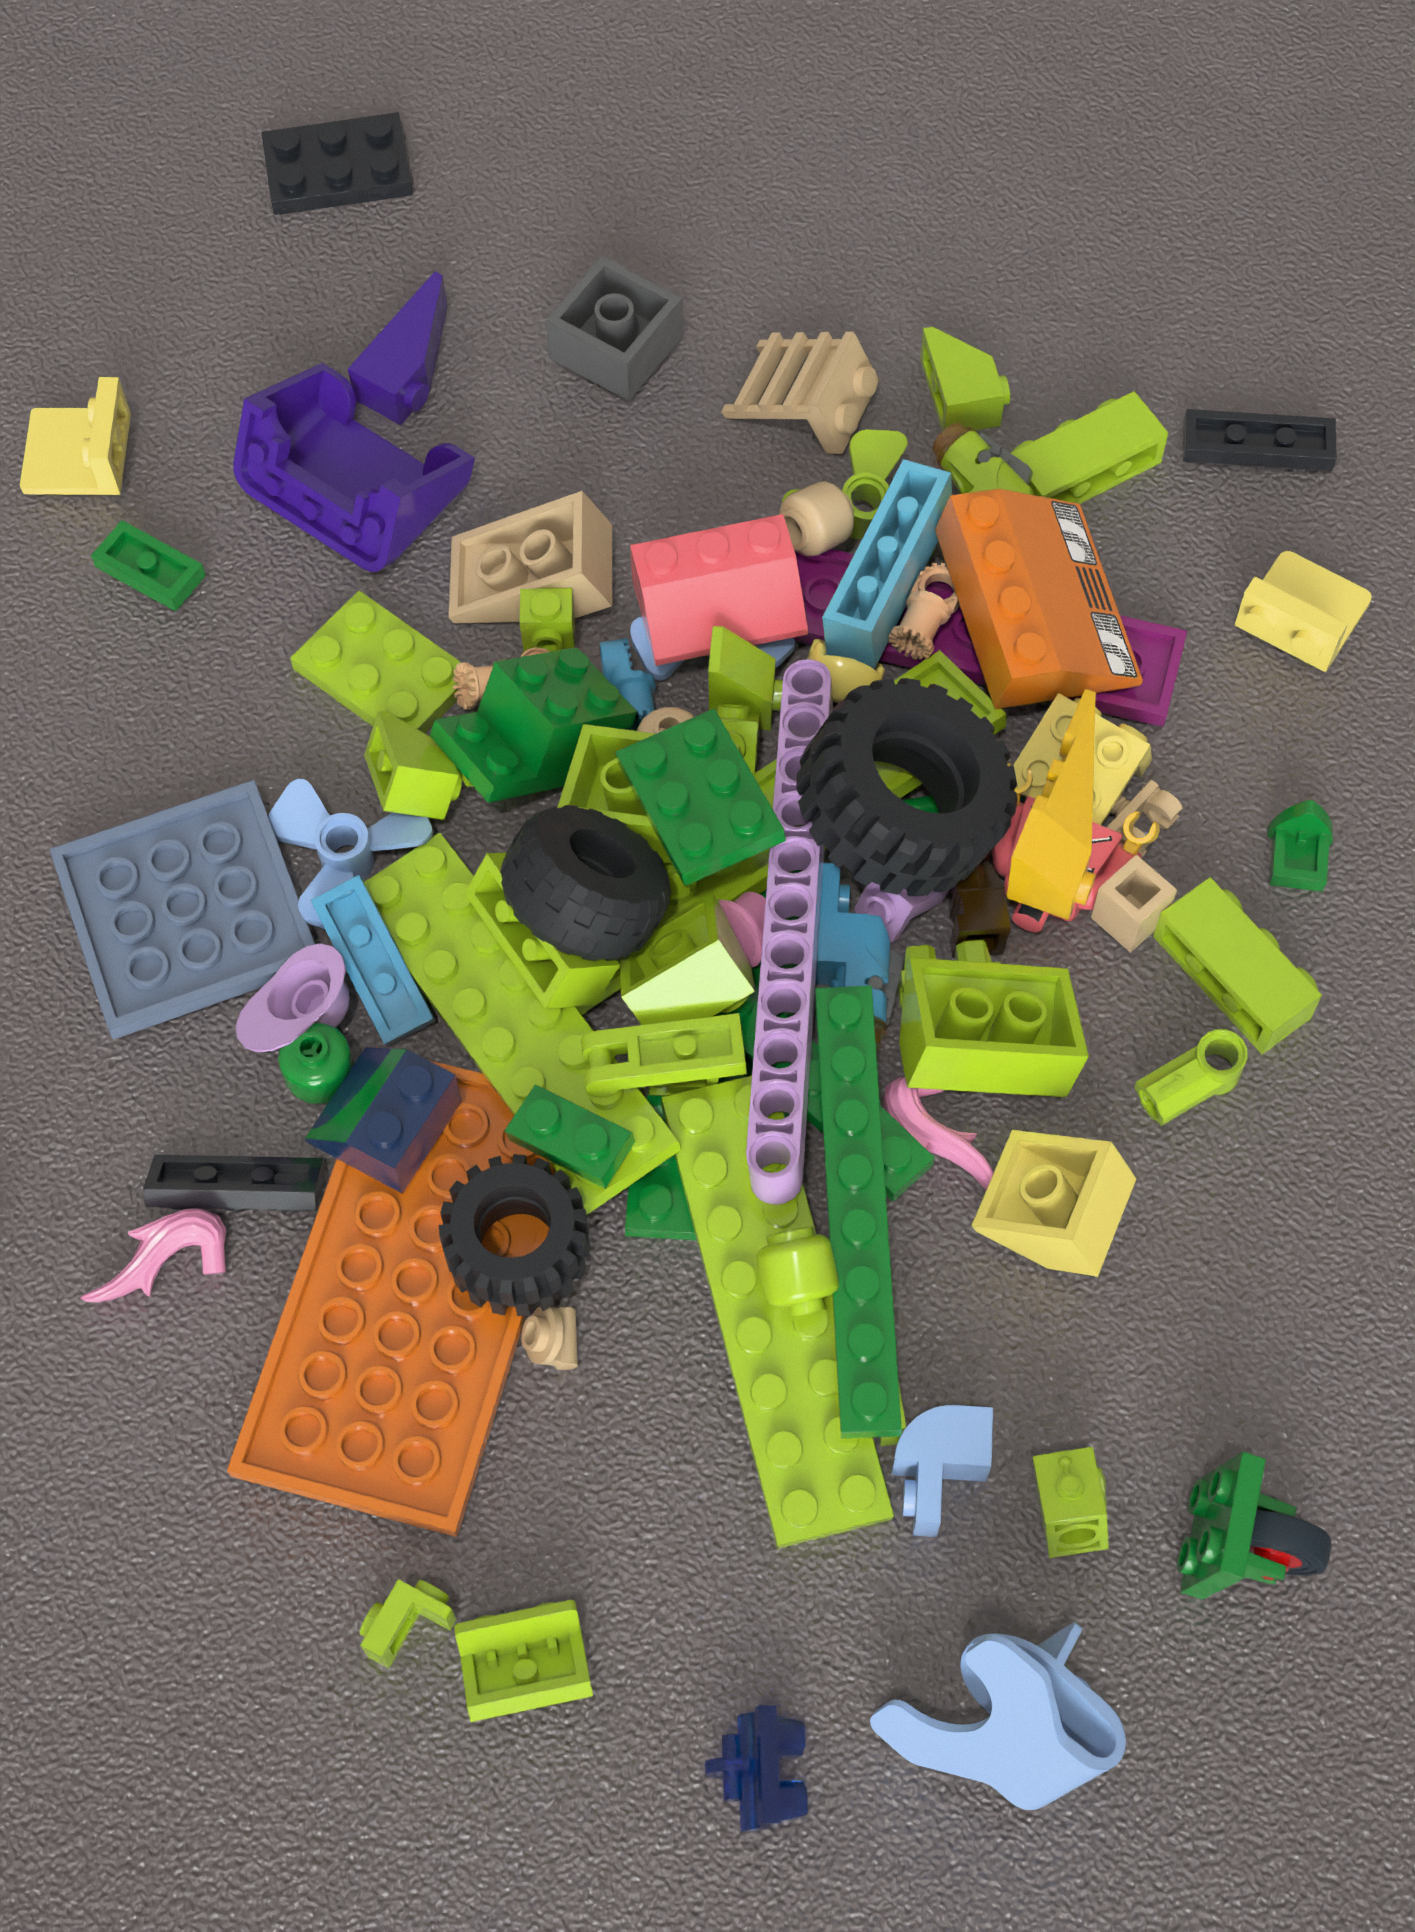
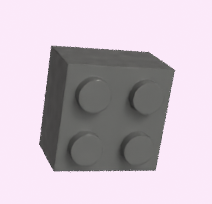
[546,256,684,401]

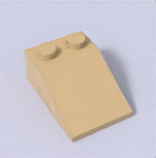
[449,491,612,623]

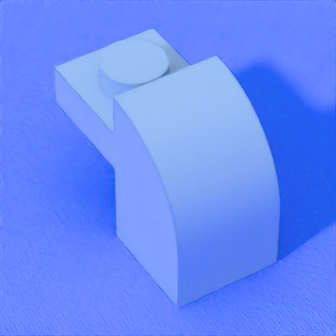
[891,1405,993,1537]

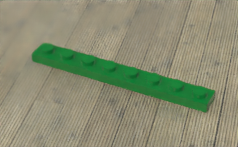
[815,985,902,1439]

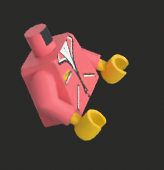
[991,763,1160,933]

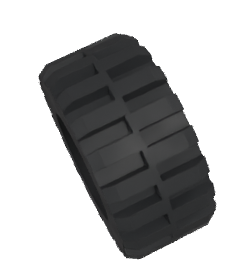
[796,678,1018,896]

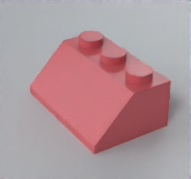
[630,514,808,666]

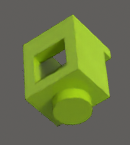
[520,588,575,653]

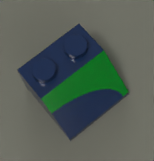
[305,1047,462,1194]

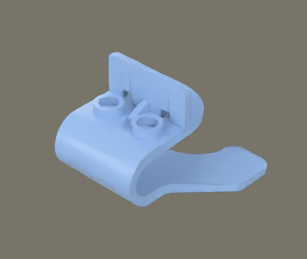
[870,1622,1126,1810]

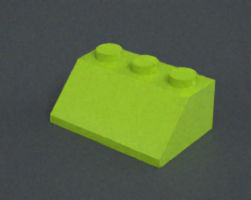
[899,957,1089,1097]

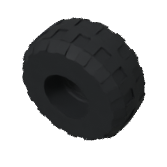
[500,805,671,961]

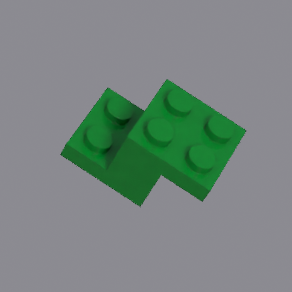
[430,647,637,803]

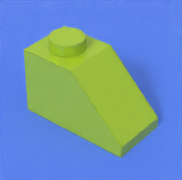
[920,327,1010,436]
[708,626,783,731]
[364,711,462,820]

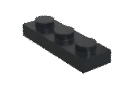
[1183,409,1337,471]
[143,1155,325,1212]

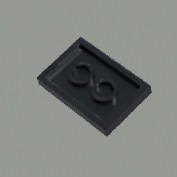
[261,112,413,215]

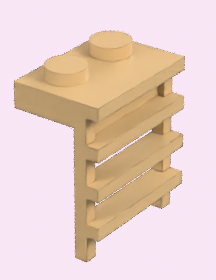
[721,332,880,454]

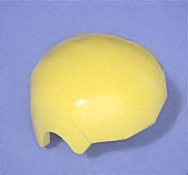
[807,639,885,703]

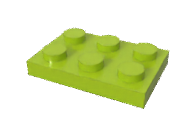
[290,591,462,734]

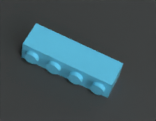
[822,459,952,669]

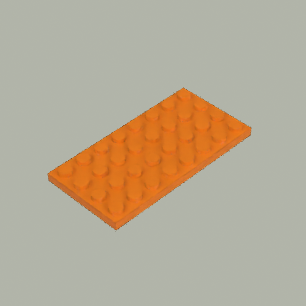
[227,1047,555,1537]

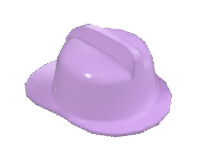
[236,943,350,1052]

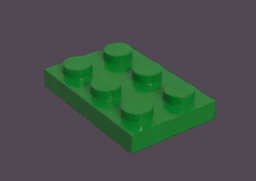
[615,708,786,886]

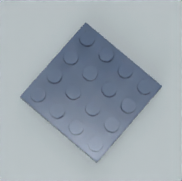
[49,780,315,1040]

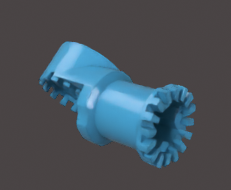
[599,638,656,731]

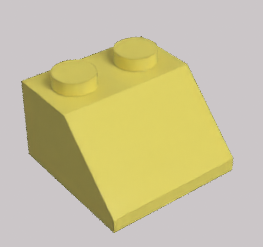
[971,1130,1136,1277]

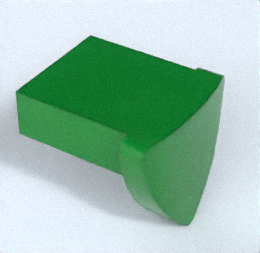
[1267,800,1333,892]

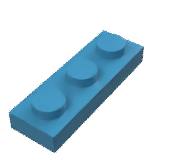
[310,875,436,1047]

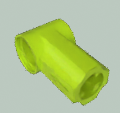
[1134,1029,1248,1126]

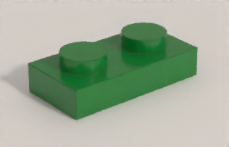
[91,520,206,612]
[504,1084,635,1189]

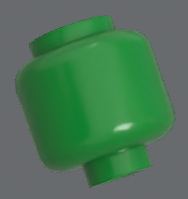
[278,1022,355,1104]

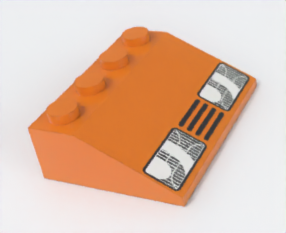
[935,489,1143,709]

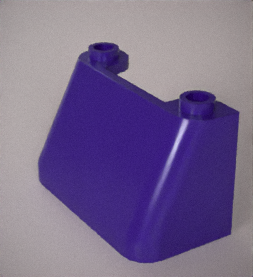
[233,363,475,572]

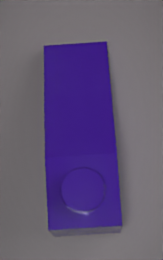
[348,271,447,425]

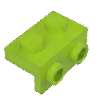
[454,1600,593,1722]

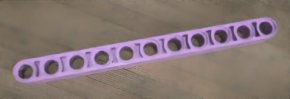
[746,659,833,1205]

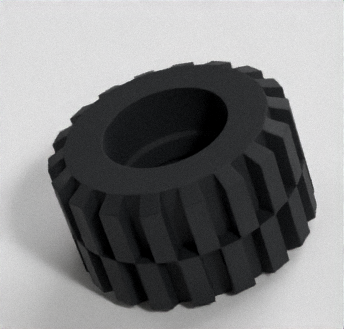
[439,1154,590,1316]

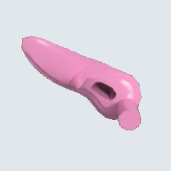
[882,1077,993,1190]
[80,1208,226,1302]

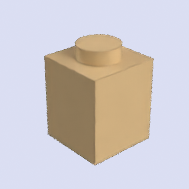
[1091,855,1177,953]

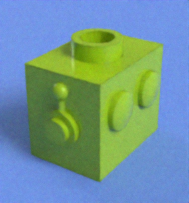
[1033,1447,1109,1558]

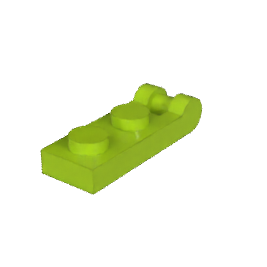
[581,1013,747,1097]

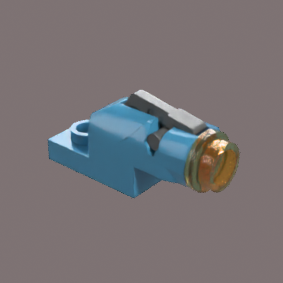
[815,863,904,1051]

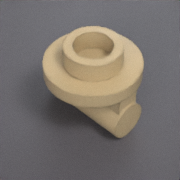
[521,1307,578,1370]

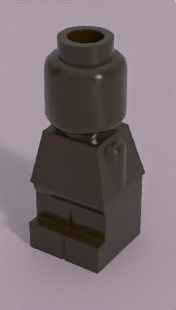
[949,852,1011,958]

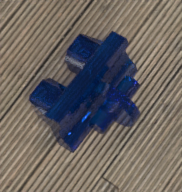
[704,1705,808,1832]

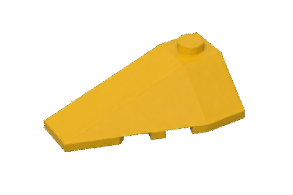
[1007,689,1096,920]

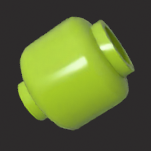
[756,1226,839,1317]

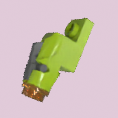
[932,423,1035,495]

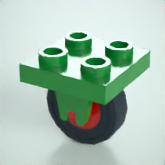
[1177,1452,1331,1600]

